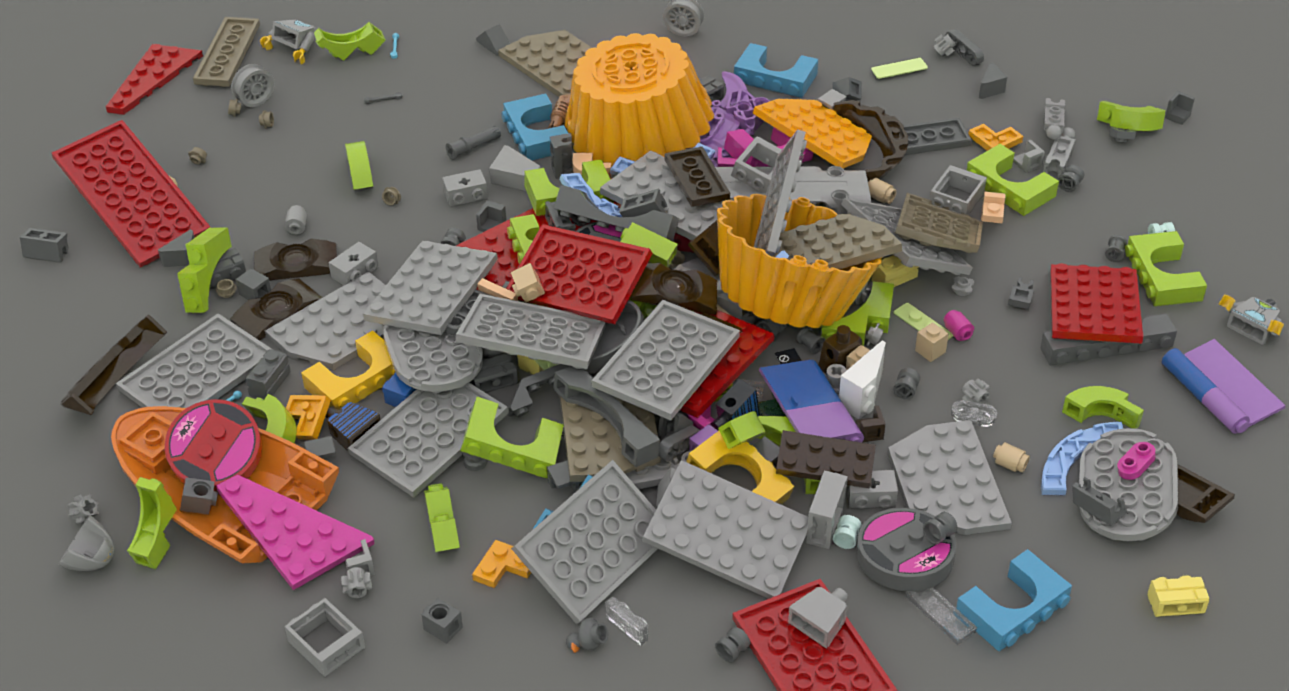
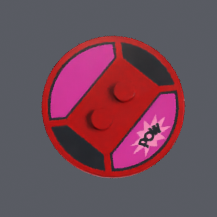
[165,399,262,492]

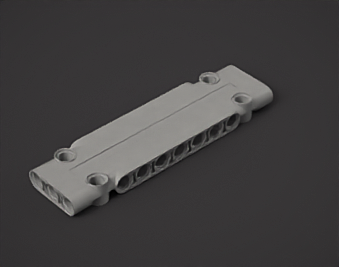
[715,166,871,215]

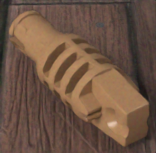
[548,94,570,129]

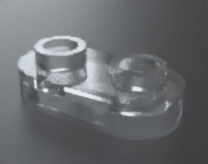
[951,400,997,427]

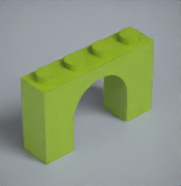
[967,144,1059,216]
[524,160,614,216]
[620,222,677,313]
[1125,231,1207,307]
[460,397,563,479]

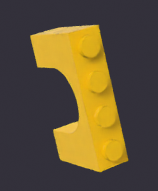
[301,330,395,410]
[686,431,794,504]

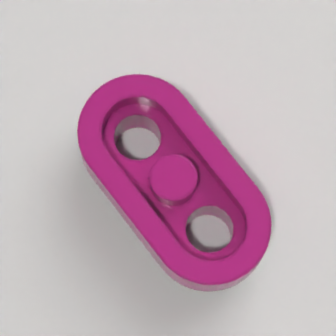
[1117,442,1156,480]

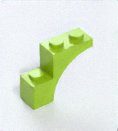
[314,22,386,61]
[127,477,177,569]
[424,483,460,552]

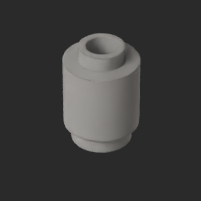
[285,205,307,235]

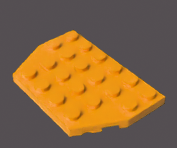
[753,99,872,168]

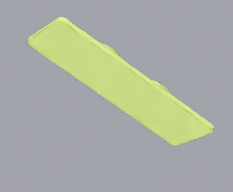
[871,58,928,79]
[894,303,953,340]

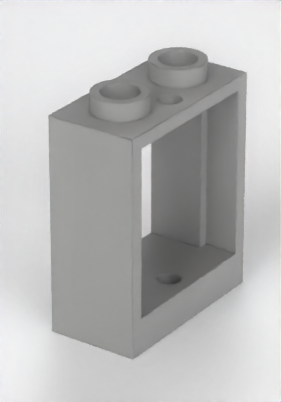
[731,136,782,193]
[930,165,987,215]
[806,471,847,549]
[284,598,365,677]

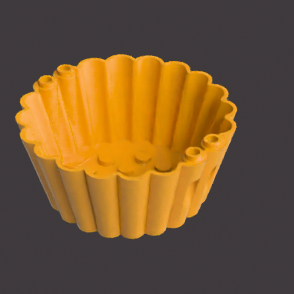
[565,33,714,167]
[717,194,883,328]

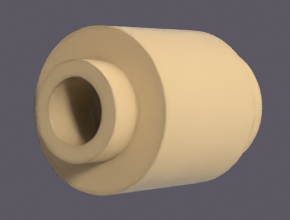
[868,178,897,204]
[993,442,1030,473]

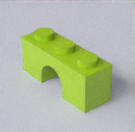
[507,214,539,265]

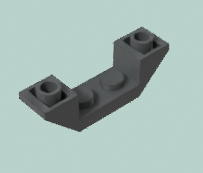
[508,364,591,417]

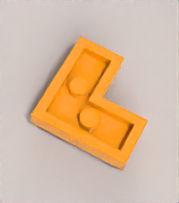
[968,124,1024,151]
[286,395,331,440]
[472,540,532,588]

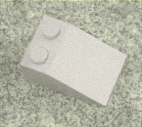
[839,340,886,419]

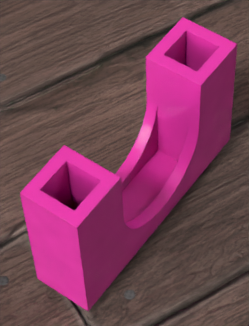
[724,127,814,167]

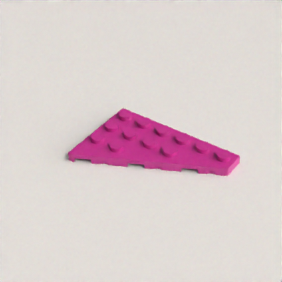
[216,475,374,590]

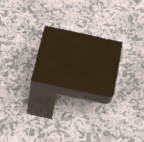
[855,405,886,442]

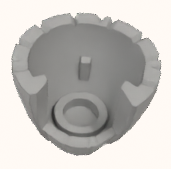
[58,515,114,571]

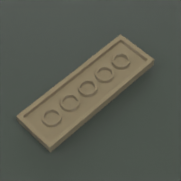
[193,17,260,87]

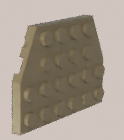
[498,30,592,97]
[895,193,983,253]
[774,214,902,269]
[560,396,661,482]

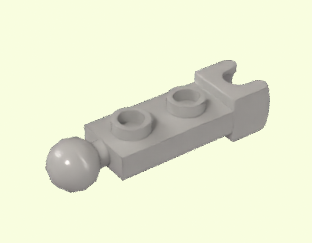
[1044,98,1065,140]
[1043,127,1075,178]

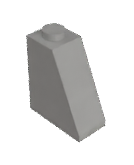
[489,145,540,191]

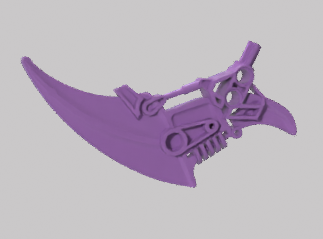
[685,71,770,167]

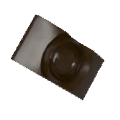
[688,220,720,276]
[254,238,337,281]
[631,263,717,315]
[230,278,323,341]
[1176,464,1235,523]

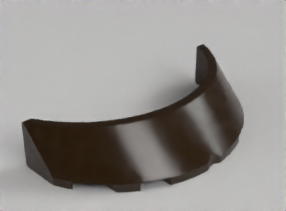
[833,100,908,182]
[60,314,167,416]

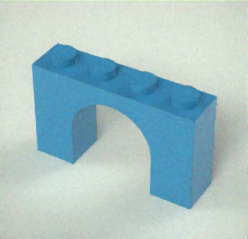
[734,43,818,98]
[501,94,568,160]
[955,549,1072,651]

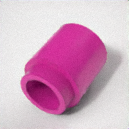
[944,310,974,341]

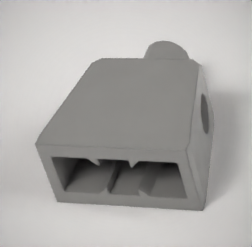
[788,587,848,648]

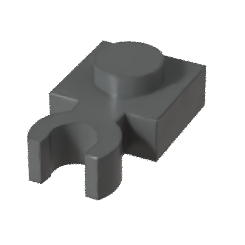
[1008,277,1034,310]

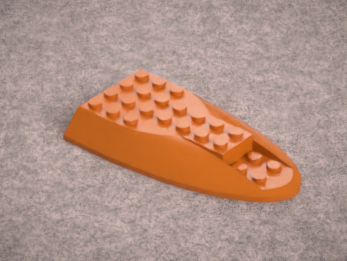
[111,406,339,563]

